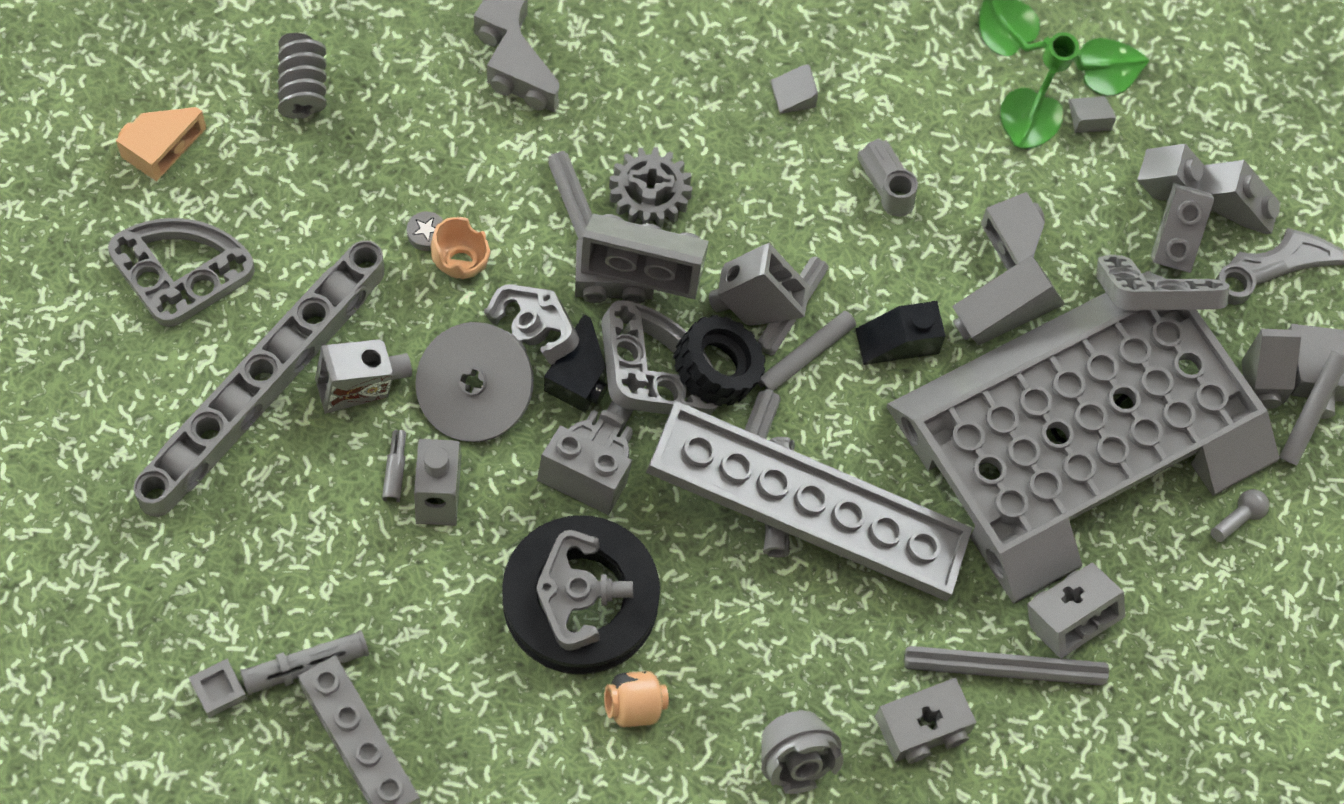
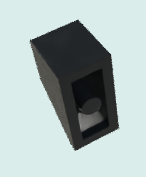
[855,301,946,365]
[544,314,608,413]

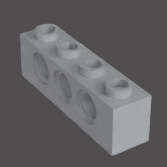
[298,655,421,804]

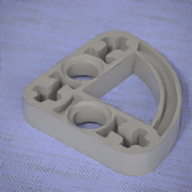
[108,218,255,327]
[601,300,718,415]

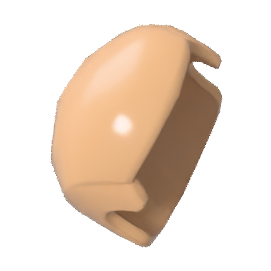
[431,217,491,279]

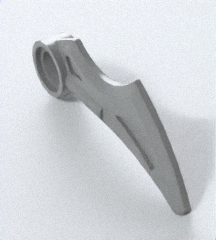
[1216,228,1344,305]

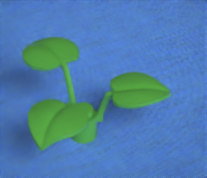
[979,0,1149,149]

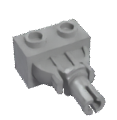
[537,391,635,515]

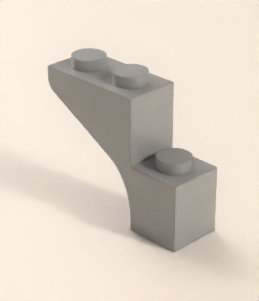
[474,0,559,112]
[1137,144,1280,234]

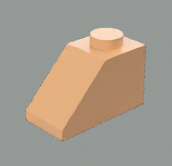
[116,107,206,182]

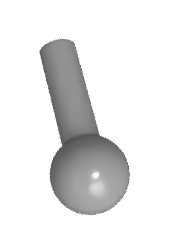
[1211,489,1270,542]

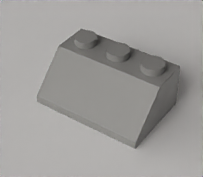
[581,213,709,299]

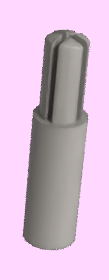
[382,430,407,502]

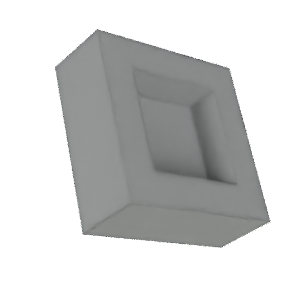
[189,659,247,718]

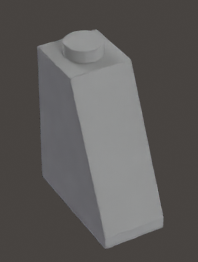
[952,255,1065,345]

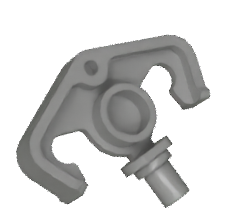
[484,284,579,365]
[536,530,633,651]

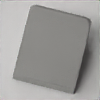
[771,64,818,114]
[1068,96,1116,133]

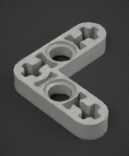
[1096,255,1229,310]

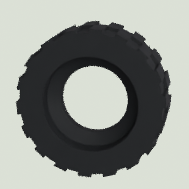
[673,315,766,406]

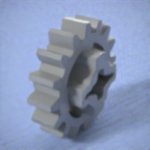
[609,147,692,228]

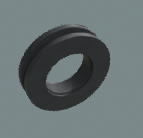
[502,515,660,674]

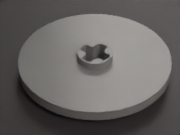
[415,322,534,442]

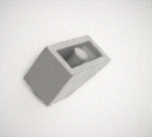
[981,192,1045,270]
[1242,329,1301,409]

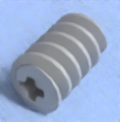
[278,33,327,119]

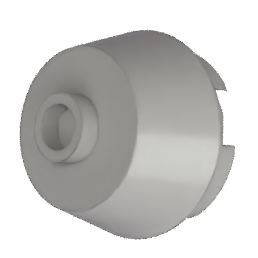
[761,710,843,794]

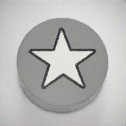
[407,211,444,251]

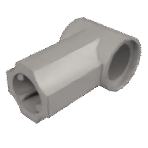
[857,139,918,217]

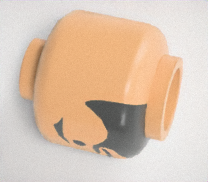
[604,671,669,728]

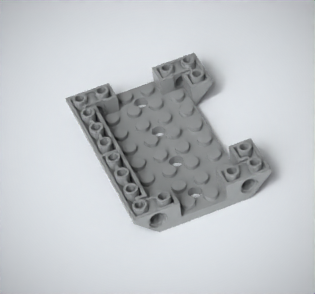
[886,271,1280,604]

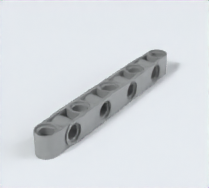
[133,240,385,517]

